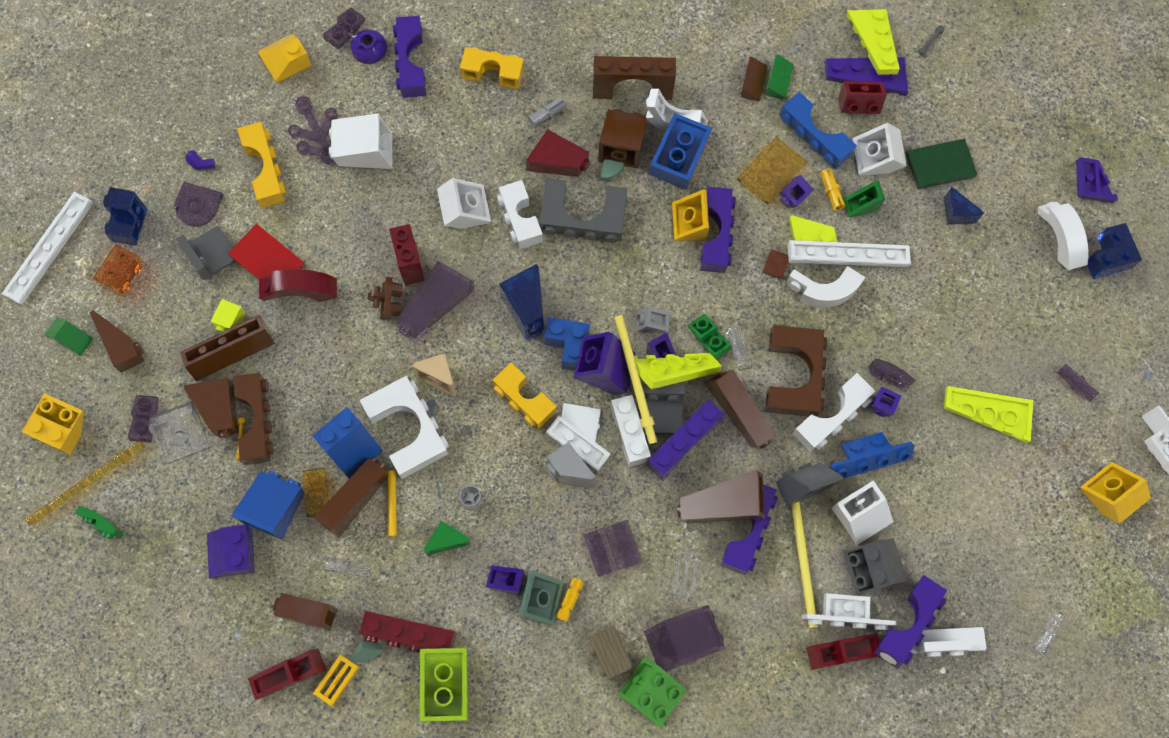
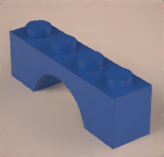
[779,92,857,169]

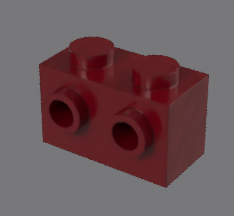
[838,81,887,114]

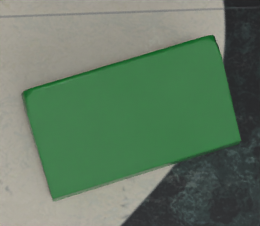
[766,54,794,99]

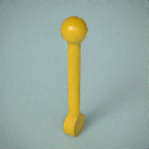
[236,417,246,462]

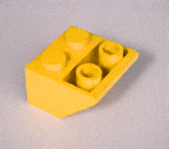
[22,393,84,455]

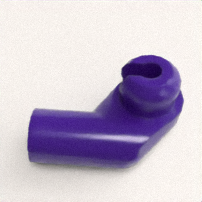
[185,150,215,171]

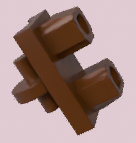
[367,277,403,320]

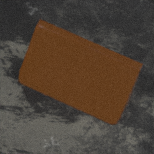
[741,57,768,101]

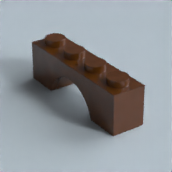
[233,373,274,465]

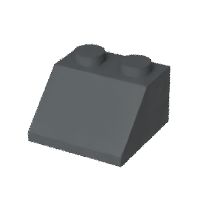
[776,463,844,506]

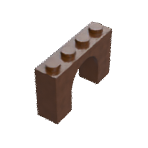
[593,56,676,100]
[765,325,827,417]

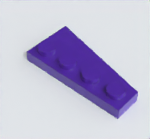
[825,57,908,96]

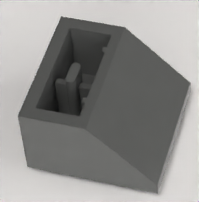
[843,538,908,595]

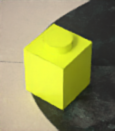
[210,299,246,333]

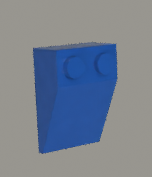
[649,113,712,190]

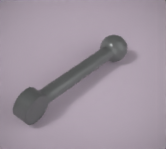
[918,25,945,55]

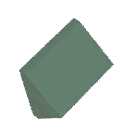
[519,570,564,626]

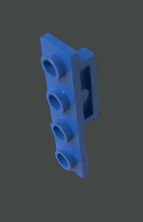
[830,432,914,479]

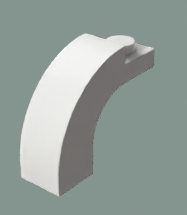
[646,89,708,132]
[1038,202,1088,270]
[786,266,865,308]

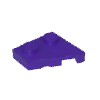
[1076,157,1118,203]

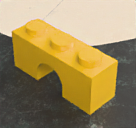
[460,47,524,89]
[493,363,557,430]

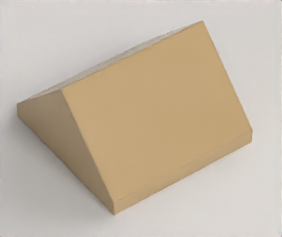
[412,354,457,397]

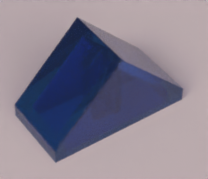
[944,187,985,224]

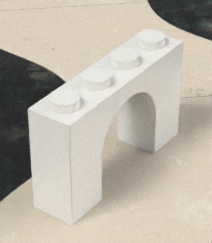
[360,376,449,479]

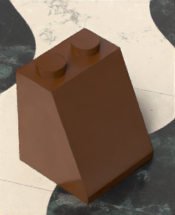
[598,109,647,169]

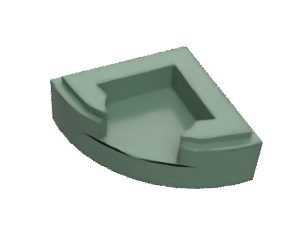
[600,159,624,181]
[351,641,383,663]

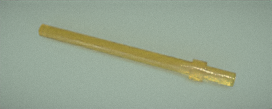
[26,440,145,525]

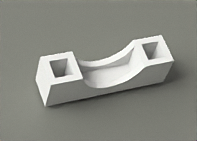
[792,373,875,452]

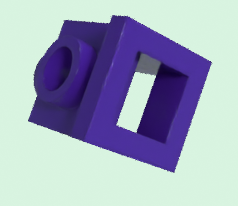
[779,175,814,208]
[869,387,901,417]

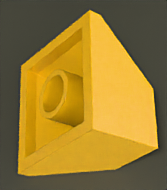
[257,34,311,83]

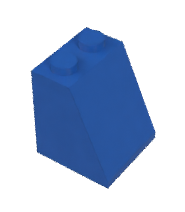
[312,407,383,479]
[231,470,305,540]

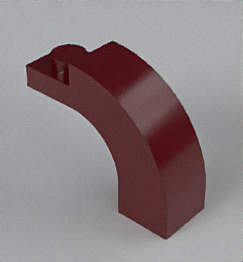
[259,269,337,302]

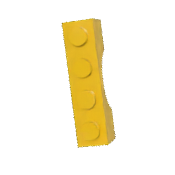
[237,122,287,208]

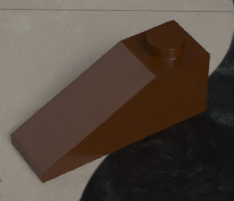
[89,310,145,373]

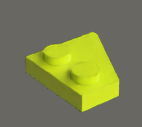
[789,216,838,242]

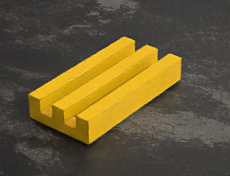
[313,654,360,707]

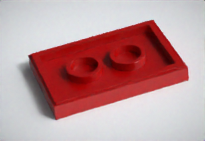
[228,223,305,280]

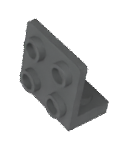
[176,226,236,280]
[640,384,685,434]

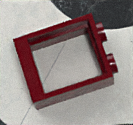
[389,224,425,286]

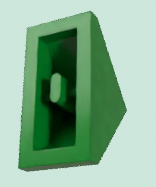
[843,180,885,217]
[44,317,93,356]
[424,521,471,555]

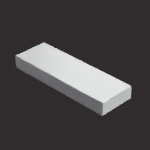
[546,415,611,472]

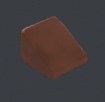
[762,249,789,279]

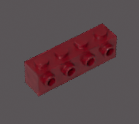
[359,611,457,653]

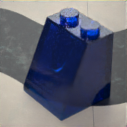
[499,264,544,340]

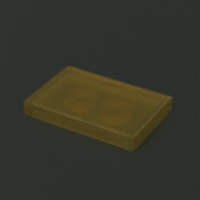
[737,137,807,205]

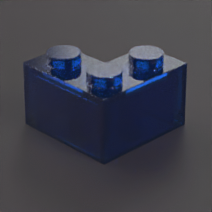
[103,187,148,246]
[1088,223,1142,279]

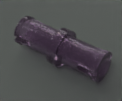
[1057,363,1099,402]

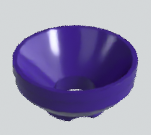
[351,29,387,64]

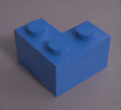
[544,317,590,370]

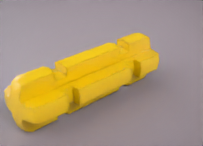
[557,578,584,622]

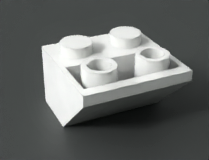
[832,481,894,545]

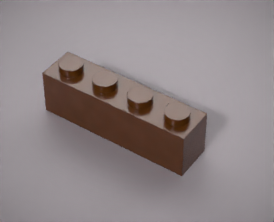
[180,314,275,381]

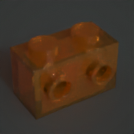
[92,244,144,297]

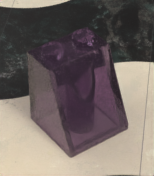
[644,605,726,672]

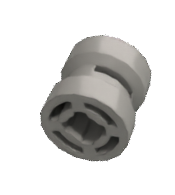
[459,485,482,511]

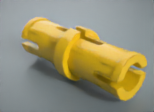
[819,169,846,211]

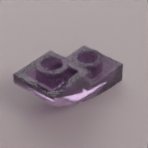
[324,7,365,50]
[868,358,916,392]
[127,395,159,443]

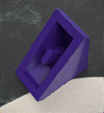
[646,333,676,358]
[486,565,525,596]

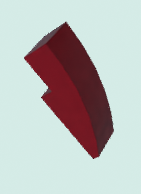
[806,633,880,670]
[248,649,326,700]

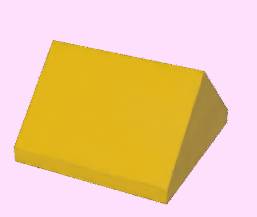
[672,189,709,241]

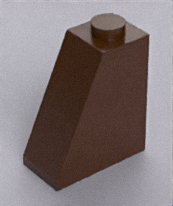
[184,378,238,438]
[273,593,337,631]

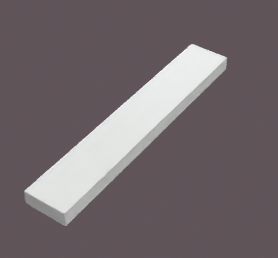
[2,192,94,305]
[788,240,911,267]

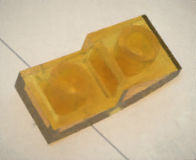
[303,468,329,518]

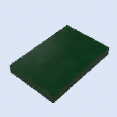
[906,139,977,189]

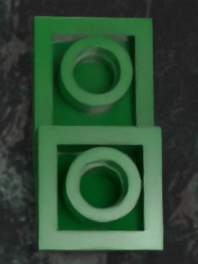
[688,314,732,360]
[75,506,124,539]

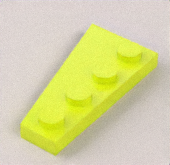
[846,9,900,75]
[634,353,722,389]
[944,386,1033,444]

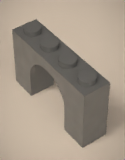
[539,178,628,243]

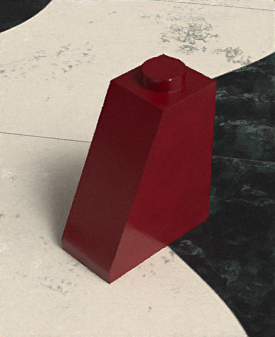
[526,129,590,177]

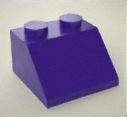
[207,525,255,579]

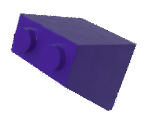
[573,332,635,395]

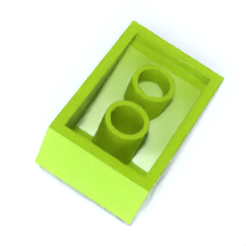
[420,648,469,722]

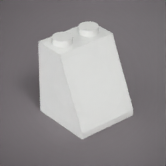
[329,113,392,169]

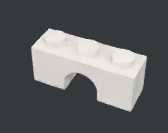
[497,180,543,250]
[611,395,651,468]

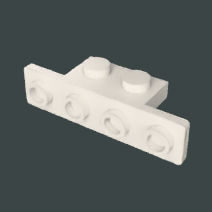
[1142,406,1169,475]
[802,593,896,630]
[910,627,986,657]

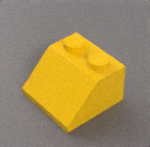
[1080,462,1151,524]

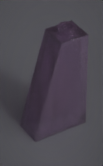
[396,261,475,339]

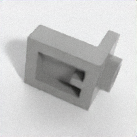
[635,306,670,334]

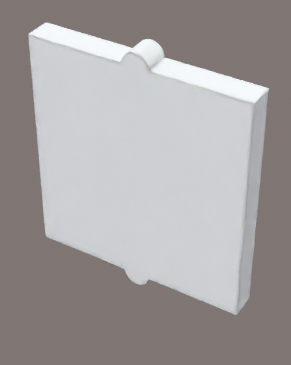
[561,403,601,442]

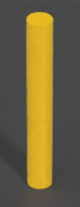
[387,470,397,537]

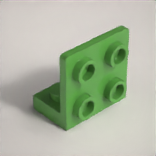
[617,658,686,727]

